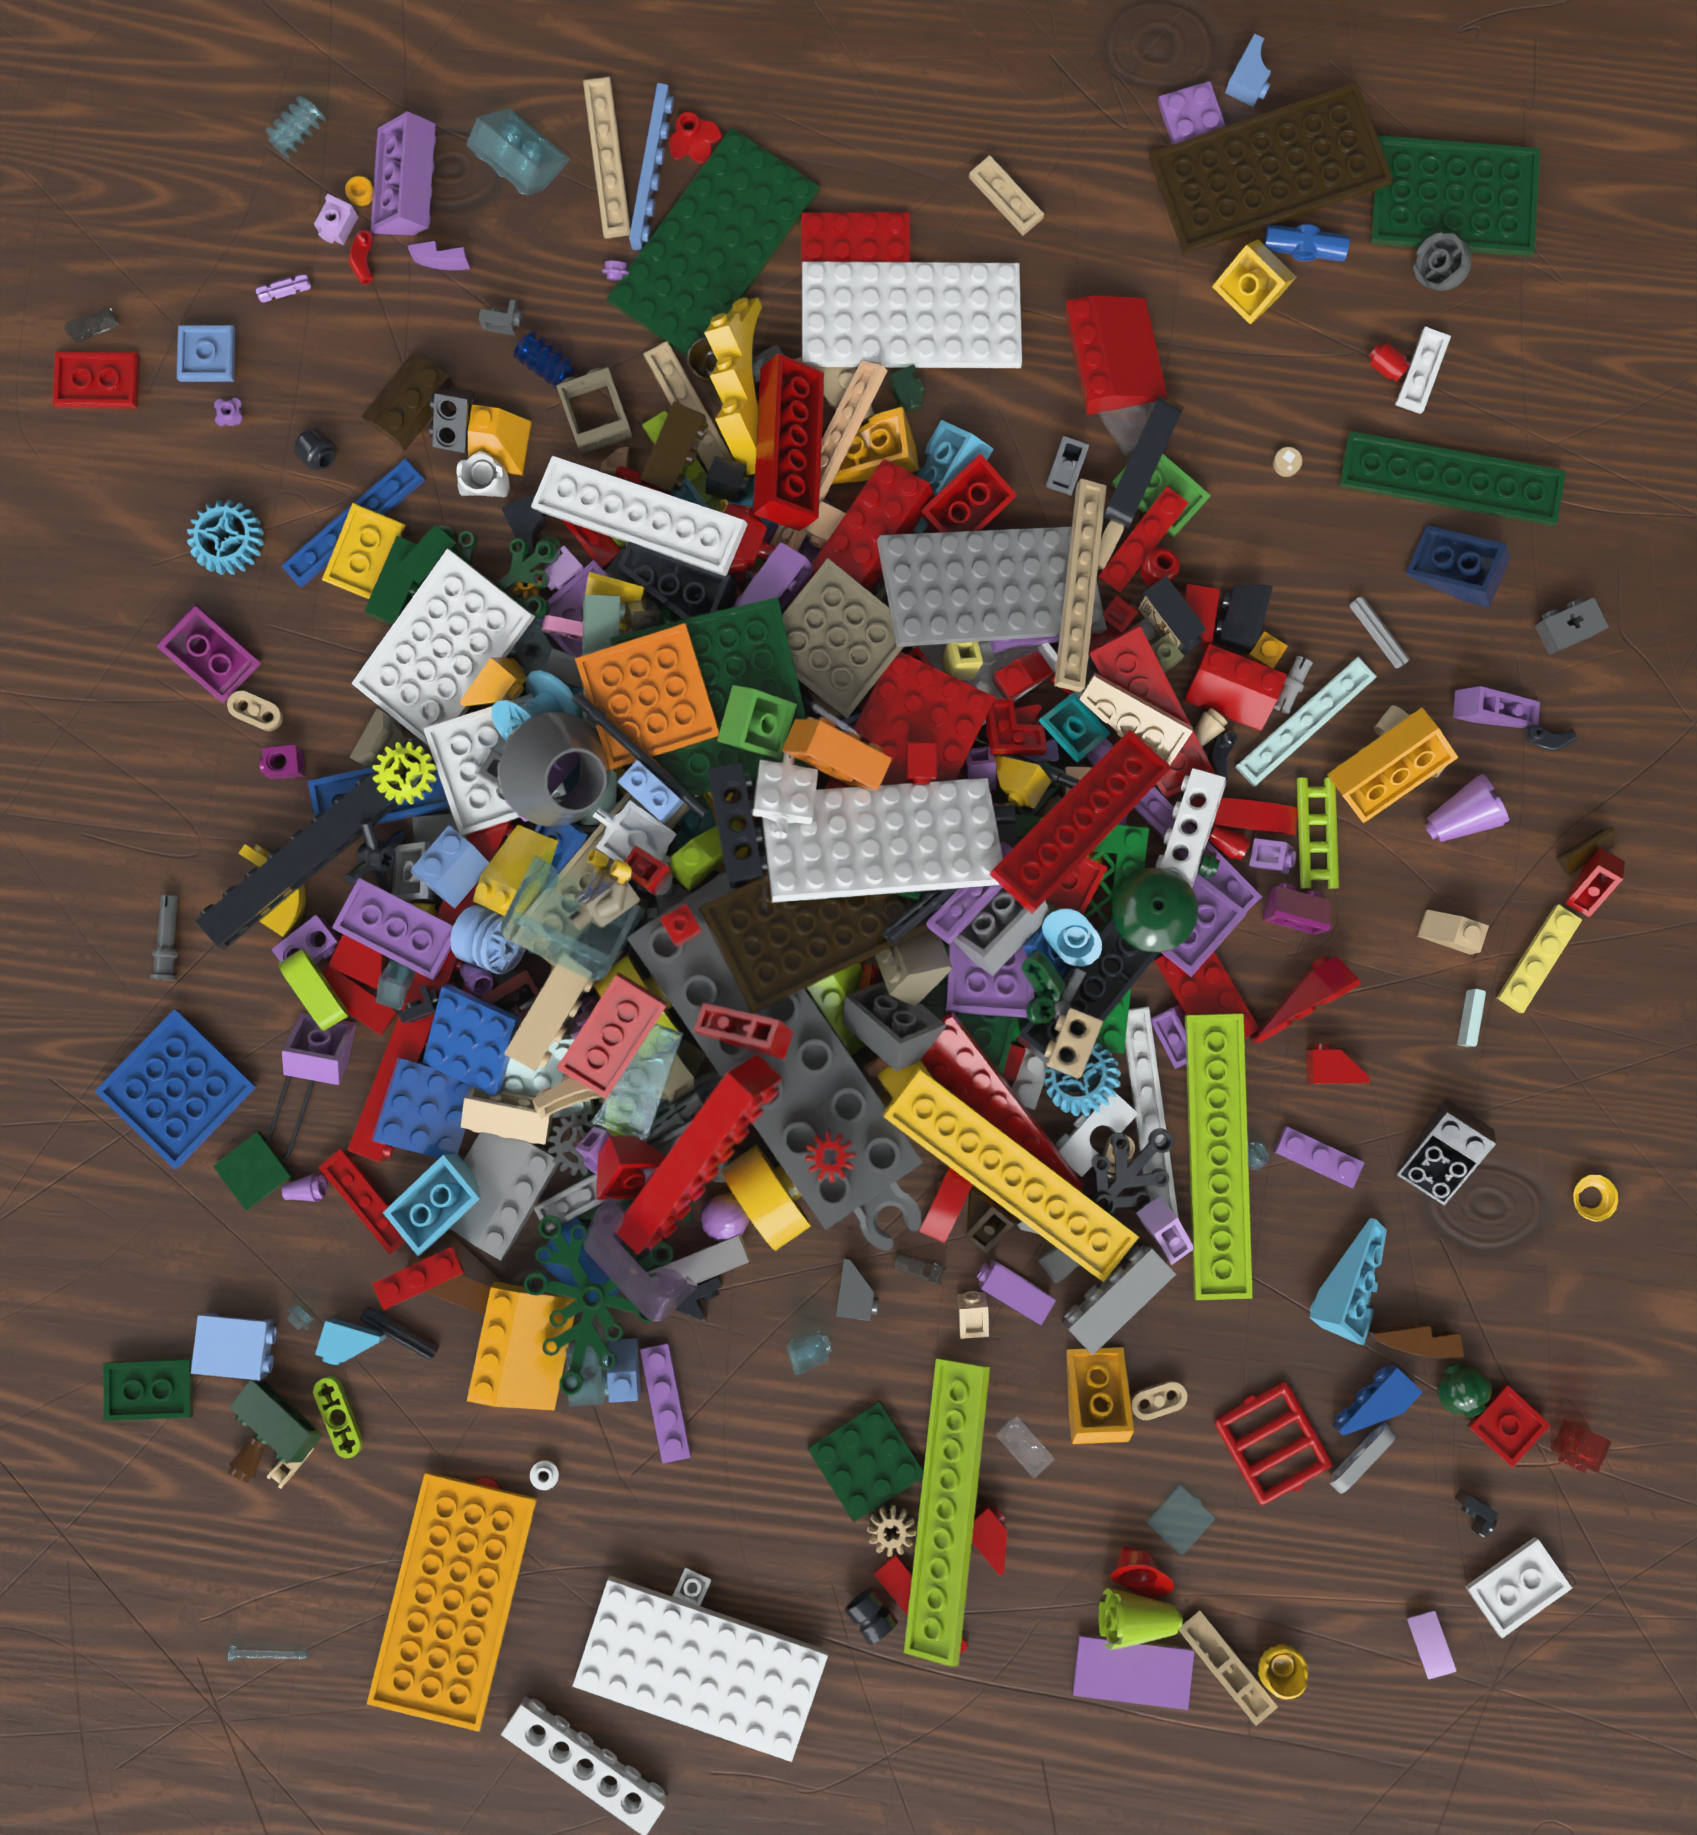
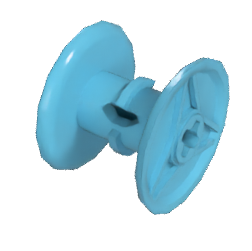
[491,670,581,741]

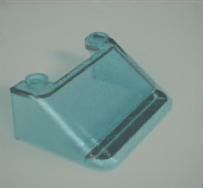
[501,855,644,980]

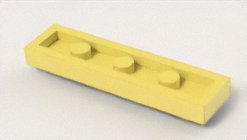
[1496,904,1582,1013]

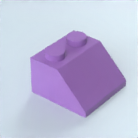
[282,1013,356,1085]

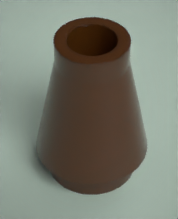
[228,1436,266,1483]

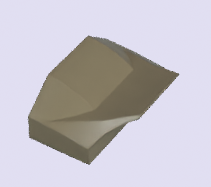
[350,709,408,768]

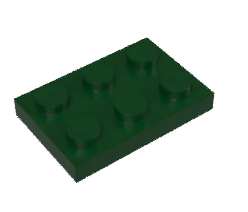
[103,1358,193,1421]

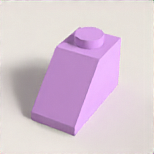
[1137,1196,1194,1265]

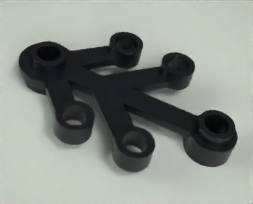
[1089,1128,1174,1215]

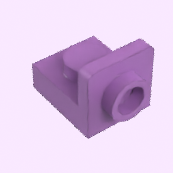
[1249,838,1296,874]

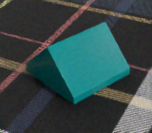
[1039,692,1111,763]

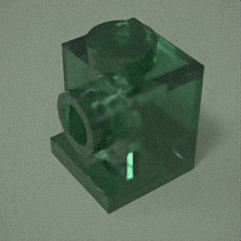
[888,364,925,413]

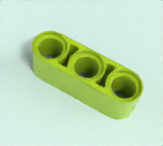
[278,948,349,1031]

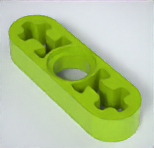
[313,1376,364,1458]

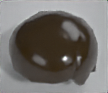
[687,337,718,383]

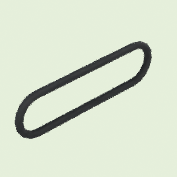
[267,1076,314,1161]

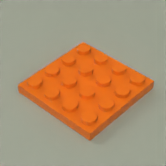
[575,623,720,770]

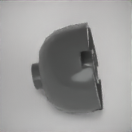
[1413,233,1472,291]

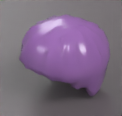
[700,1193,750,1242]

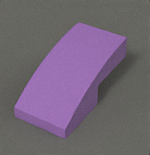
[408,241,470,270]

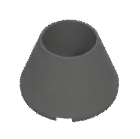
[498,712,611,827]

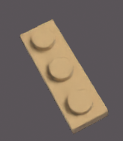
[969,156,1044,236]

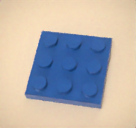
[423,984,521,1097]
[371,1057,471,1158]

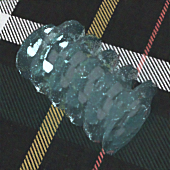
[266,96,326,160]

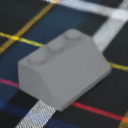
[953,888,1050,975]

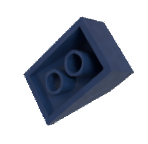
[1406,525,1510,607]

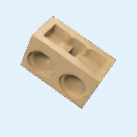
[1044,1008,1103,1078]

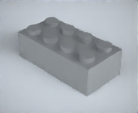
[1062,1244,1176,1355]

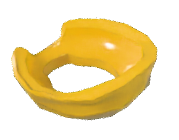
[1573,1175,1618,1221]

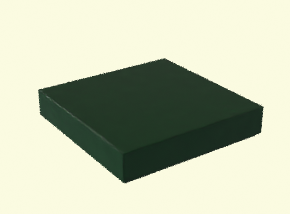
[213,1131,293,1211]

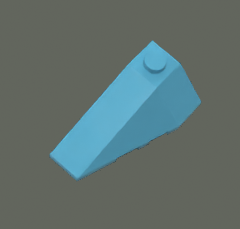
[913,420,993,534]
[1309,1218,1387,1345]

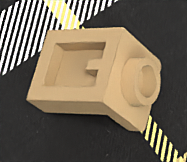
[957,1291,989,1339]

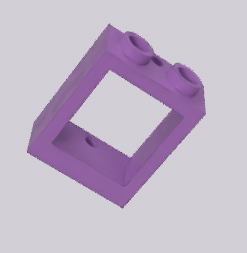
[976,1259,1056,1325]

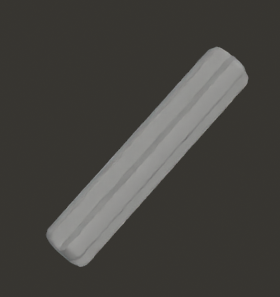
[1350,596,1409,668]

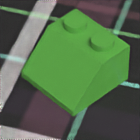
[717,685,797,760]

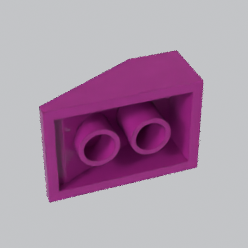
[156,602,261,703]

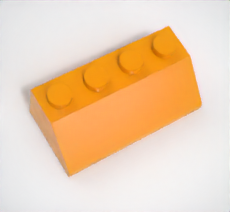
[1327,708,1458,823]

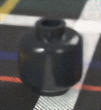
[294,429,336,470]

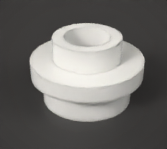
[530,1460,559,1490]

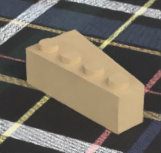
[504,953,597,1071]

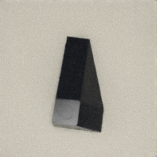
[618,541,738,620]

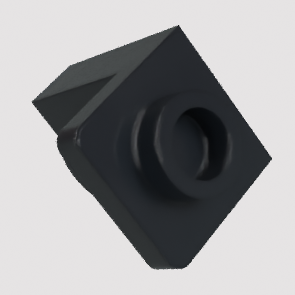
[398,984,439,1025]
[1455,1489,1498,1538]

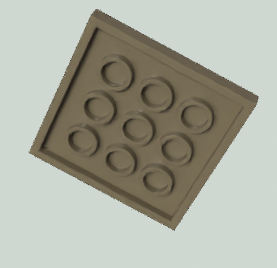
[782,559,904,720]

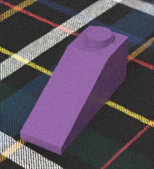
[1453,686,1540,729]

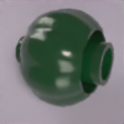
[1437,1362,1492,1418]

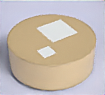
[1273,447,1302,477]

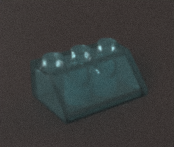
[466,108,570,196]

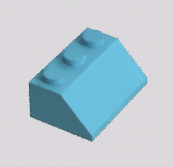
[383,1154,481,1256]

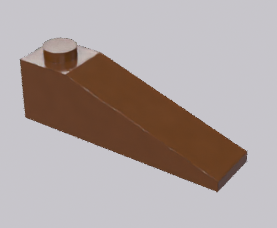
[405,1232,505,1316]

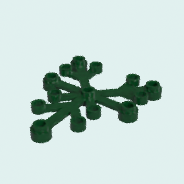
[439,525,560,658]
[524,1215,674,1395]

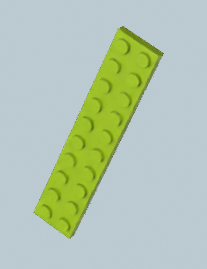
[1185,1014,1253,1300]
[904,1359,990,1667]

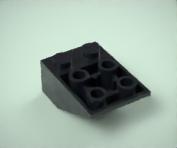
[1396,1099,1496,1206]

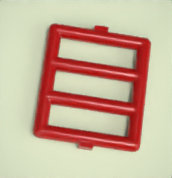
[1214,1381,1332,1505]

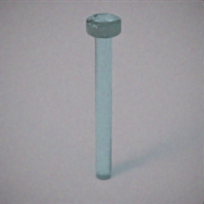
[228,1646,308,1662]

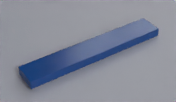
[281,458,425,588]

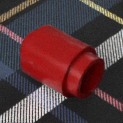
[1368,342,1411,382]

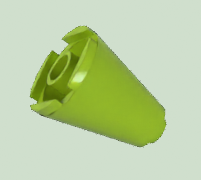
[1098,1588,1182,1650]

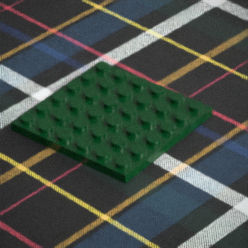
[610,597,814,796]

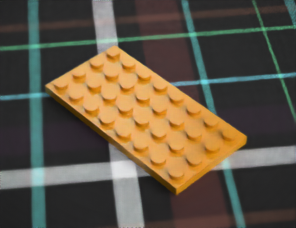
[367,1472,538,1732]

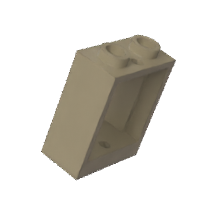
[556,368,632,455]

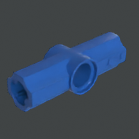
[1263,225,1350,262]

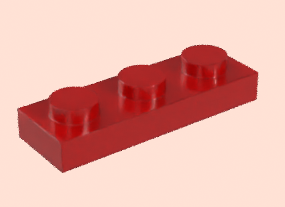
[372,1246,465,1310]

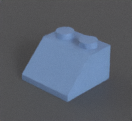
[411,826,489,908]

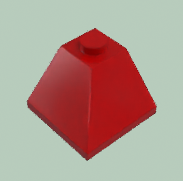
[596,1135,666,1200]

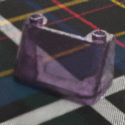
[583,1197,699,1321]

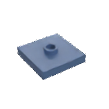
[177,325,236,382]

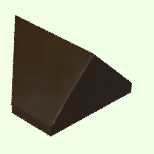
[965,1186,1017,1254]

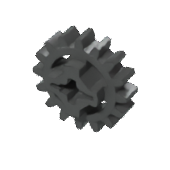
[547,1113,606,1176]

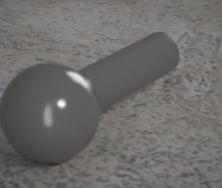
[1053,968,1086,1020]

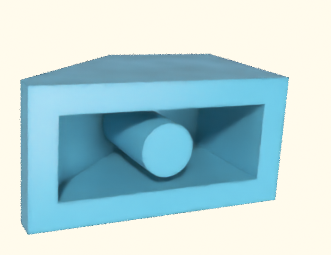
[315,1318,386,1365]

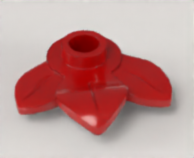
[669,112,722,164]

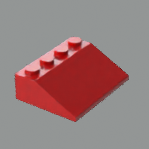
[1065,295,1168,415]

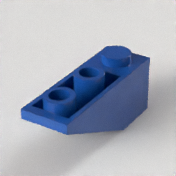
[1332,1364,1422,1435]

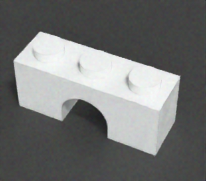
[1054,1094,1138,1177]

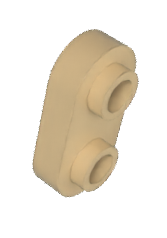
[227,691,283,731]
[1130,1381,1187,1420]

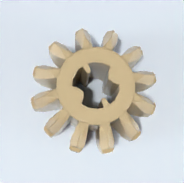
[867,1505,916,1557]

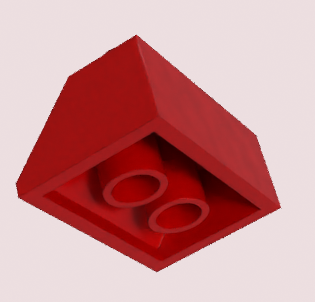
[920,453,1017,533]
[1184,644,1287,732]

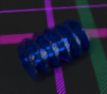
[513,330,574,389]

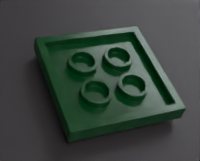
[807,1401,924,1523]

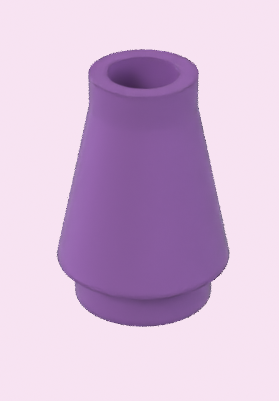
[460,963,493,996]
[282,1174,328,1202]

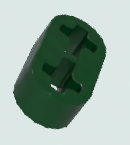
[1021,951,1065,1003]

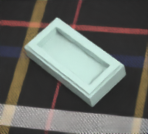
[1457,989,1486,1047]

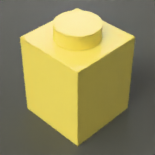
[942,642,983,680]

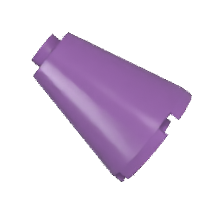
[1425,774,1509,842]

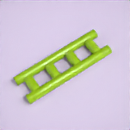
[1296,777,1339,889]

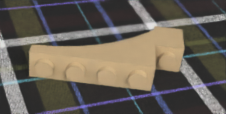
[532,1051,694,1119]

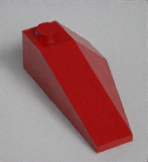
[1250,955,1362,1044]

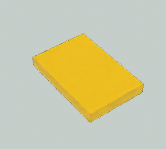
[322,503,406,599]

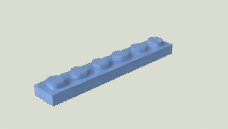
[629,83,674,251]

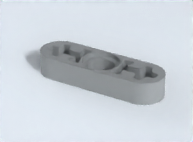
[1328,1422,1397,1494]

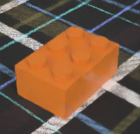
[782,717,892,790]

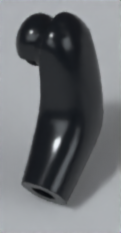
[1525,725,1577,752]
[1208,731,1238,781]

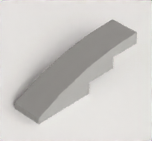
[634,1235,751,1301]

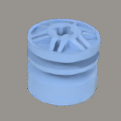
[450,905,527,975]

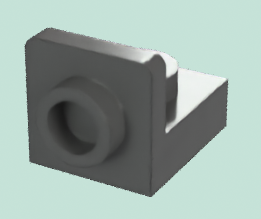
[479,299,523,336]

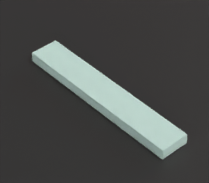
[1235,657,1377,787]

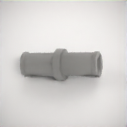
[1274,656,1313,714]

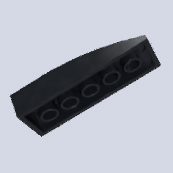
[1016,919,1158,1075]

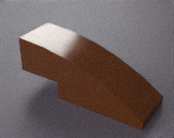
[1367,1323,1464,1358]

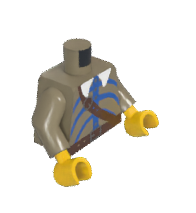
[568,850,640,931]

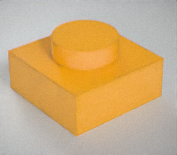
[1248,631,1288,669]

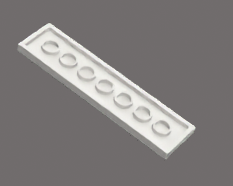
[531,456,747,576]

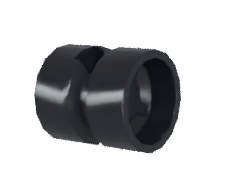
[845,1587,898,1645]

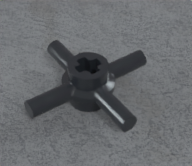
[344,818,407,893]

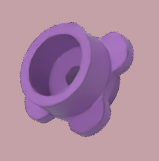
[214,398,243,426]

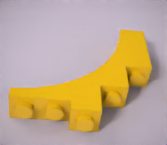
[704,297,762,476]

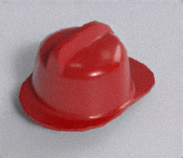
[1111,1545,1174,1597]

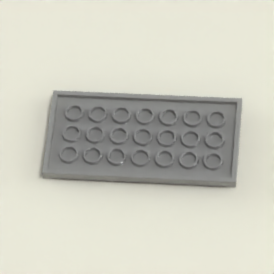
[877,527,1107,647]

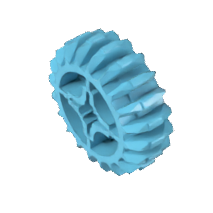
[187,500,264,575]
[1044,1043,1121,1116]

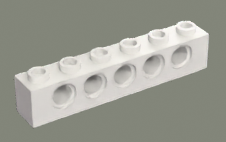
[1153,768,1226,910]
[501,1697,668,1835]

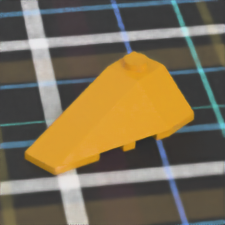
[832,407,919,484]

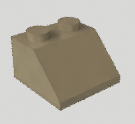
[875,929,953,1007]

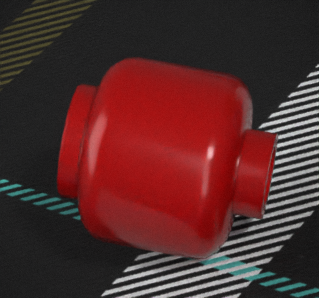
[1140,547,1180,587]

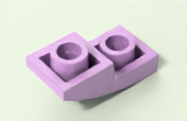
[1407,1611,1456,1680]

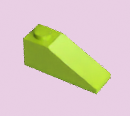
[670,821,744,891]

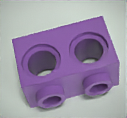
[271,915,340,964]

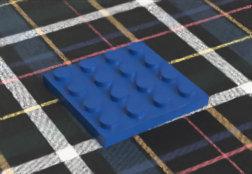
[95,1009,258,1169]

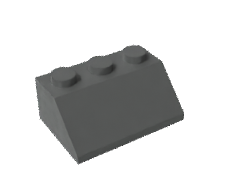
[842,981,945,1071]

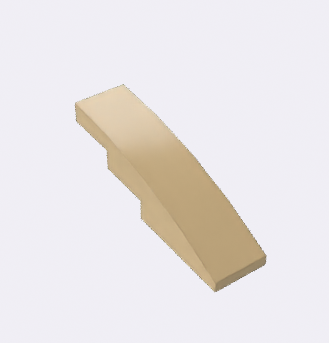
[1178,1611,1278,1726]

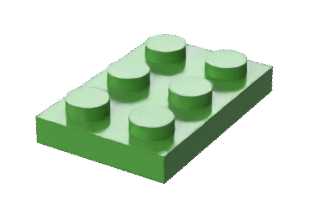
[1111,454,1211,538]

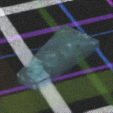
[592,1024,683,1142]

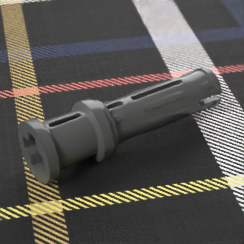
[149,895,179,981]

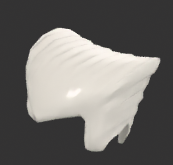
[457,451,510,498]

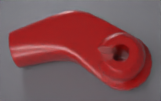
[348,230,374,285]

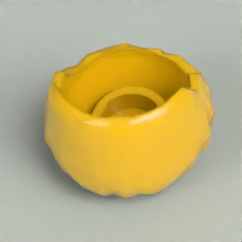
[1258,1644,1309,1700]

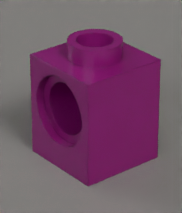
[259,745,305,780]

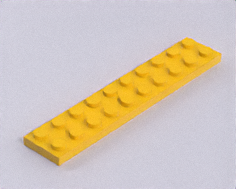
[882,1068,1139,1282]

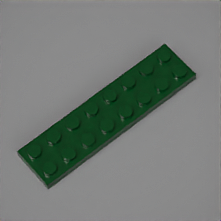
[1338,431,1566,527]

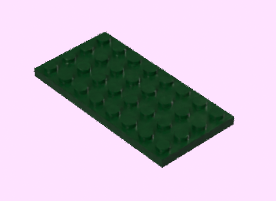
[606,127,820,357]

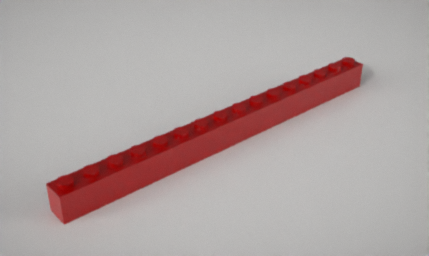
[348,819,516,1162]

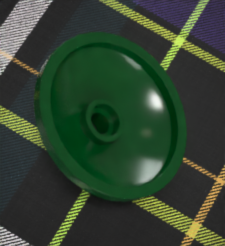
[1112,867,1198,953]

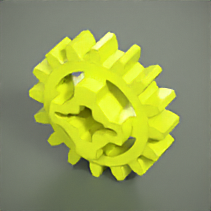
[373,742,437,805]

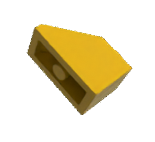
[995,755,1051,809]

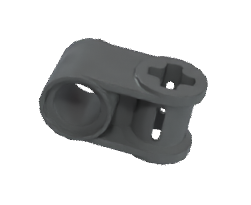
[1037,1246,1080,1283]

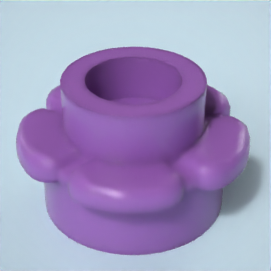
[602,261,629,281]

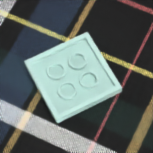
[502,1034,595,1118]

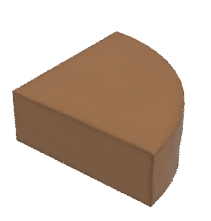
[600,447,630,476]

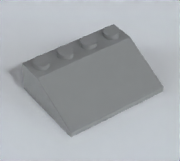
[450,1132,560,1260]

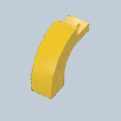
[239,844,306,938]

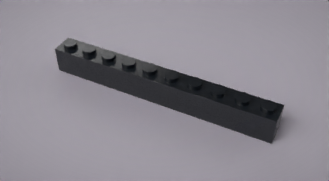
[195,737,438,950]

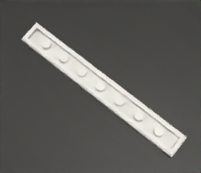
[1125,1007,1179,1219]

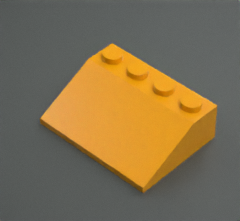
[467,1281,578,1410]

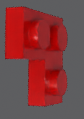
[985,699,1047,755]

